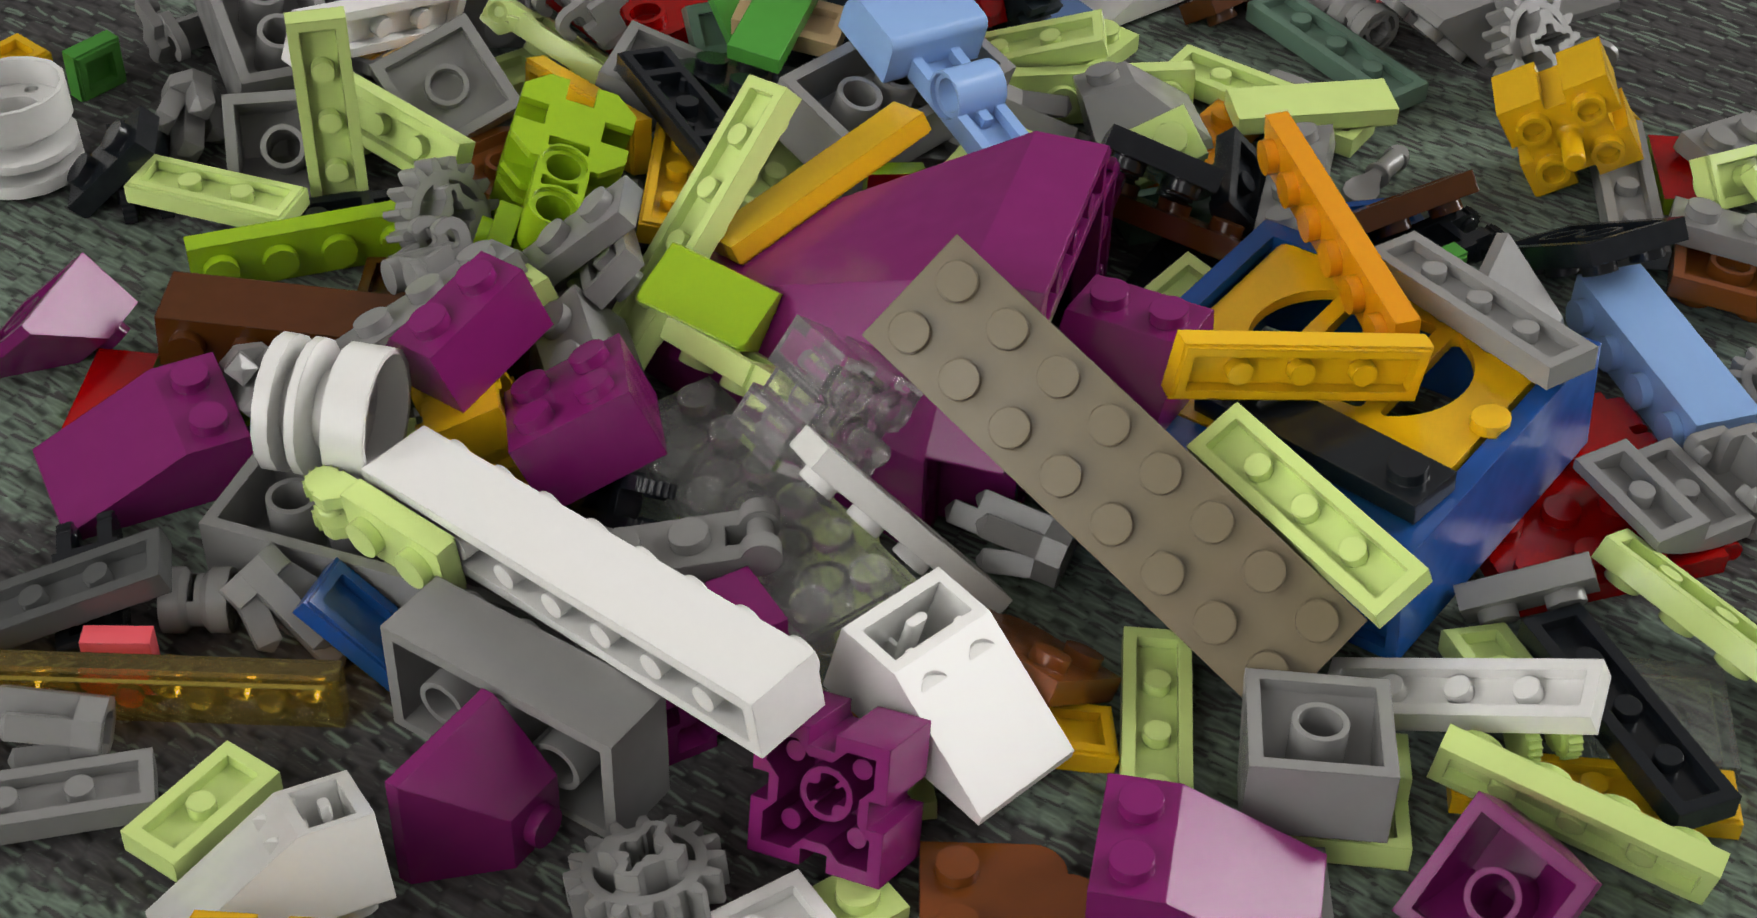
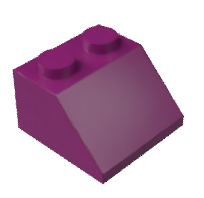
[386,251,554,413]
[1059,274,1214,430]

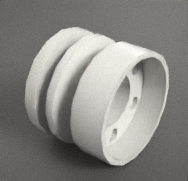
[0,56,85,200]
[250,331,411,481]

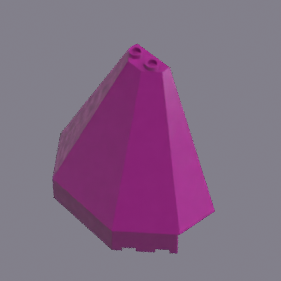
[644,131,1126,543]

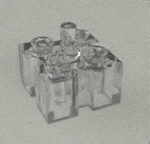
[724,314,923,495]

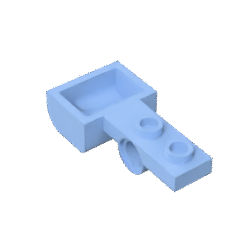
[838,0,1029,154]

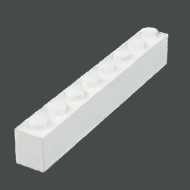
[361,425,825,759]

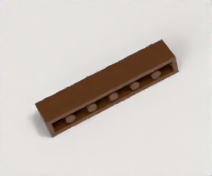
[154,271,530,380]

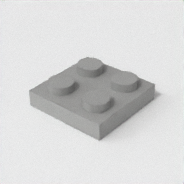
[369,13,520,138]

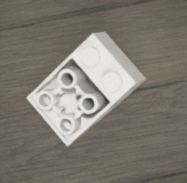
[823,566,1074,826]
[145,770,397,918]

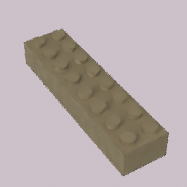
[862,234,1368,697]

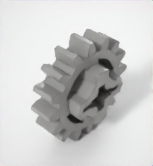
[1482,0,1581,77]
[383,156,499,248]
[563,814,730,918]

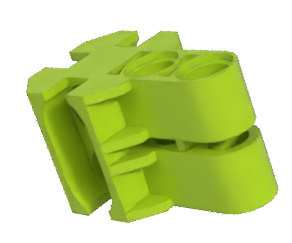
[489,74,637,252]

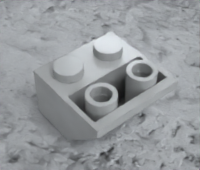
[1380,0,1496,68]

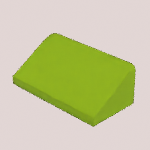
[636,242,783,352]

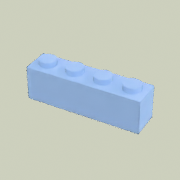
[1565,263,1757,449]

